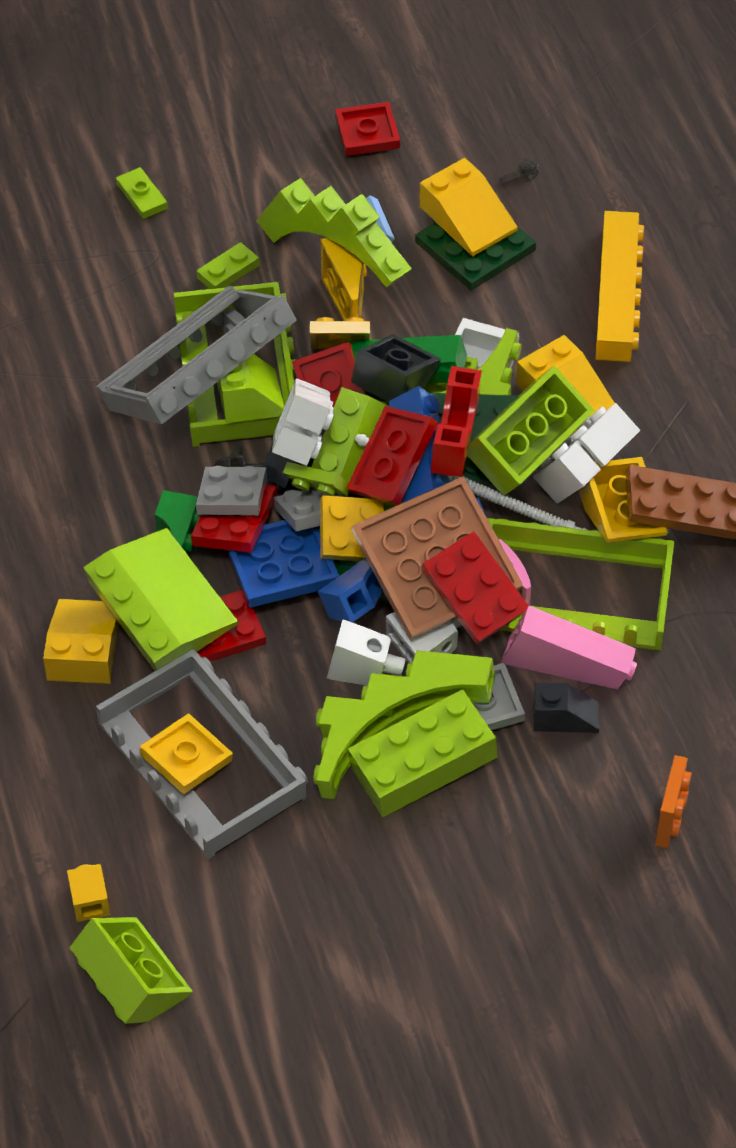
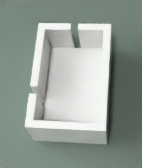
[272,378,334,466]
[533,403,640,504]

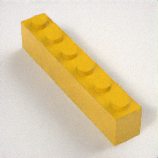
[595,211,644,362]

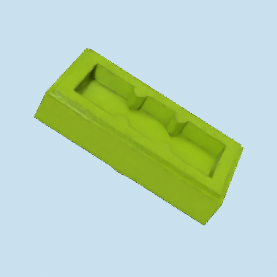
[116,167,168,219]

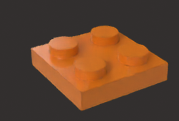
[655,755,692,849]

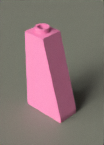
[501,606,637,690]

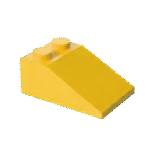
[419,158,518,257]
[320,238,367,321]
[516,335,615,435]
[578,457,668,543]
[43,599,119,684]

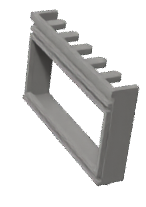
[96,286,297,424]
[96,649,308,860]

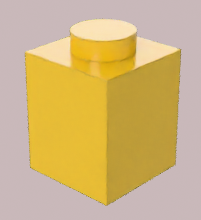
[67,864,110,922]

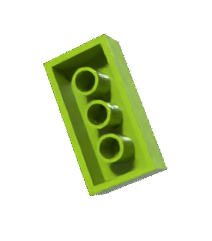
[467,365,595,496]
[348,689,498,817]

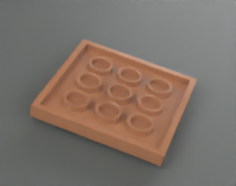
[351,476,523,640]

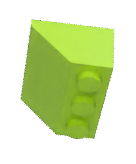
[217,354,285,424]
[312,387,387,499]
[69,917,193,1024]

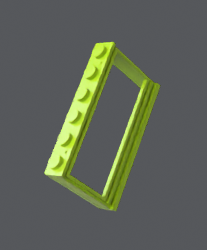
[174,282,297,447]
[487,518,674,651]

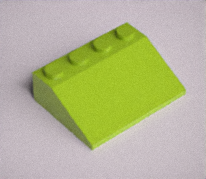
[83,528,239,671]

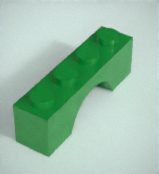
[155,490,200,555]

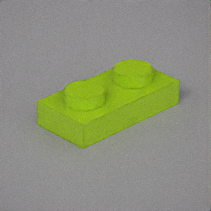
[196,242,260,289]
[283,462,349,496]

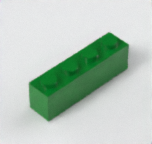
[345,335,467,383]

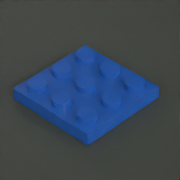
[226,520,339,608]

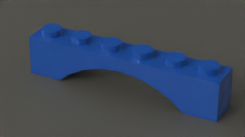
[318,498,487,623]

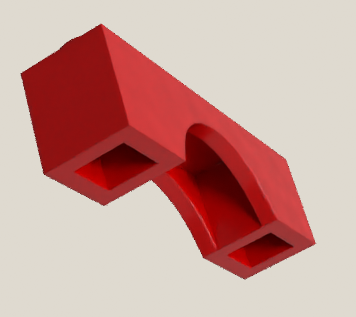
[431,366,482,477]

